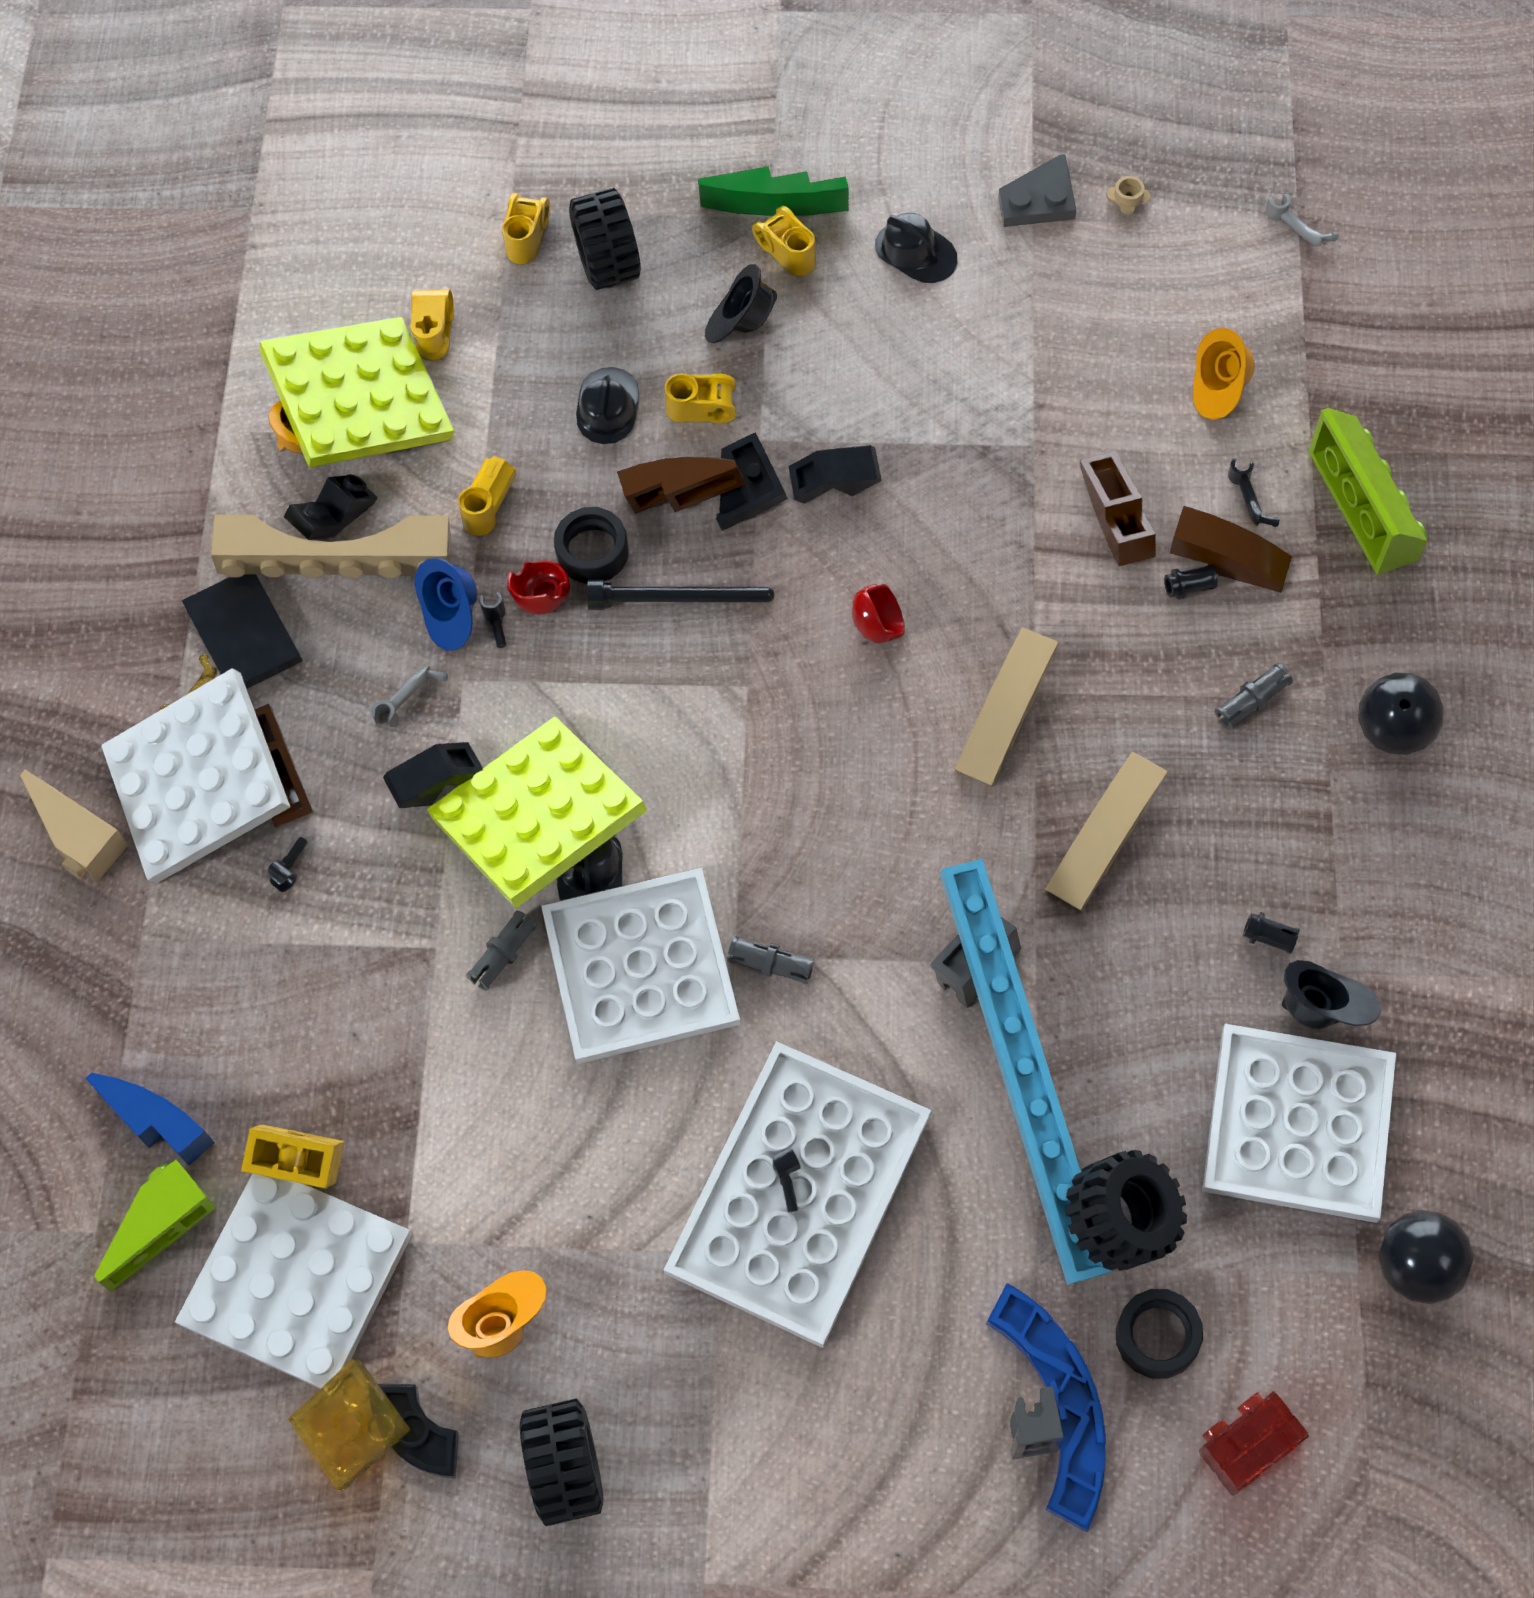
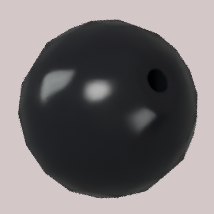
[1358,672,1444,755]
[1379,1210,1474,1304]

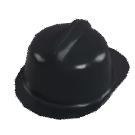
[875,212,957,283]
[705,264,777,343]
[576,367,639,445]
[557,835,623,901]
[1282,960,1381,1029]

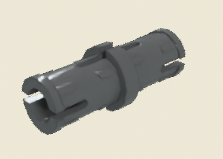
[1215,663,1293,730]
[466,910,537,991]
[727,936,815,984]

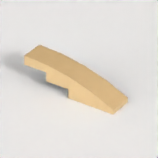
[955,627,1059,786]
[1045,751,1168,911]

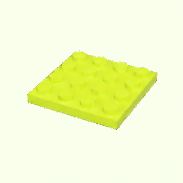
[259,317,454,468]
[427,716,647,909]

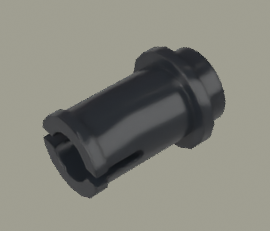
[1164,564,1218,600]
[1243,912,1300,954]

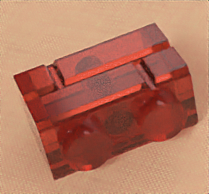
[1199,1391,1309,1496]

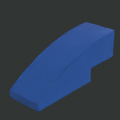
[85,1073,215,1165]

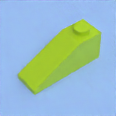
[94,1159,216,1292]

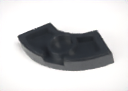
[371,1384,459,1479]

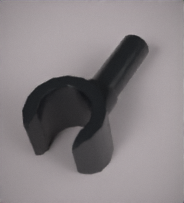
[479,591,506,648]
[268,837,308,892]
[772,1148,801,1213]

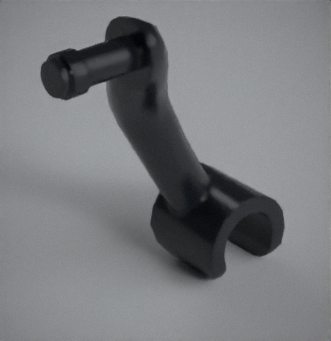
[1228,458,1280,527]

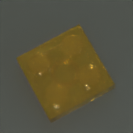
[288,1359,410,1490]

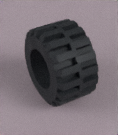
[569,188,641,290]
[1065,1150,1187,1271]
[519,1398,604,1527]

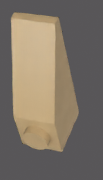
[20,769,128,883]

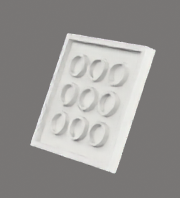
[101,668,290,884]
[541,868,741,1064]
[1202,1024,1396,1223]
[175,1174,412,1395]

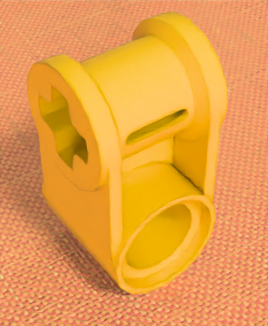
[502,192,551,264]
[752,205,816,276]
[410,289,454,361]
[665,373,736,424]

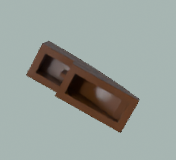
[1080,451,1156,566]
[617,456,746,514]
[1170,506,1292,593]
[254,704,313,828]

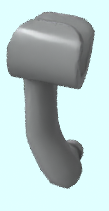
[1266,194,1338,247]
[371,666,448,727]

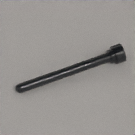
[587,579,775,610]

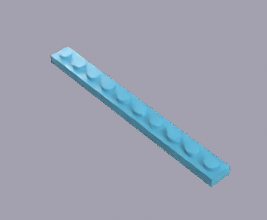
[940,859,1112,1285]

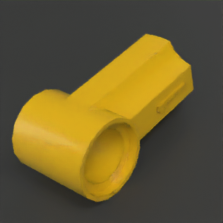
[458,456,517,536]

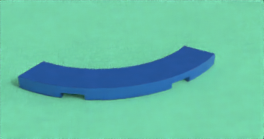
[986,1283,1106,1532]

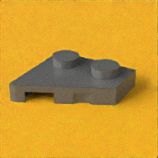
[998,154,1076,227]

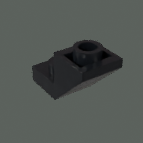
[788,445,882,504]
[284,474,378,540]
[383,742,483,808]

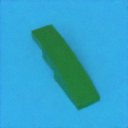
[698,166,849,216]

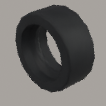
[554,507,628,584]
[1116,1289,1203,1379]

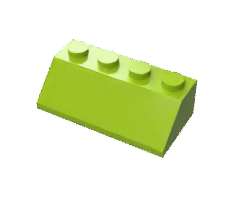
[1308,408,1427,575]

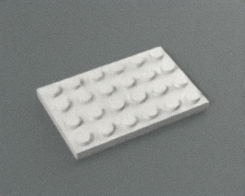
[664,1041,932,1348]

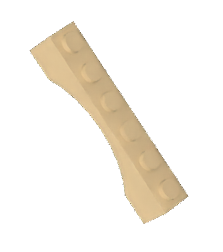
[211,514,451,578]

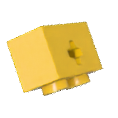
[241,1124,345,1189]

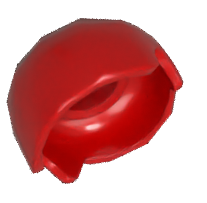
[507,560,570,615]
[852,584,905,644]

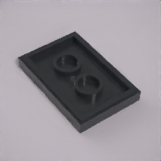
[181,574,303,689]

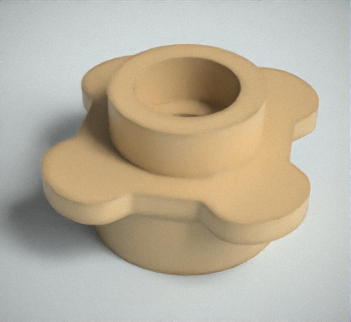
[1107,176,1151,214]

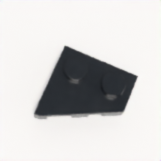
[716,432,788,531]

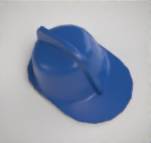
[414,558,477,651]

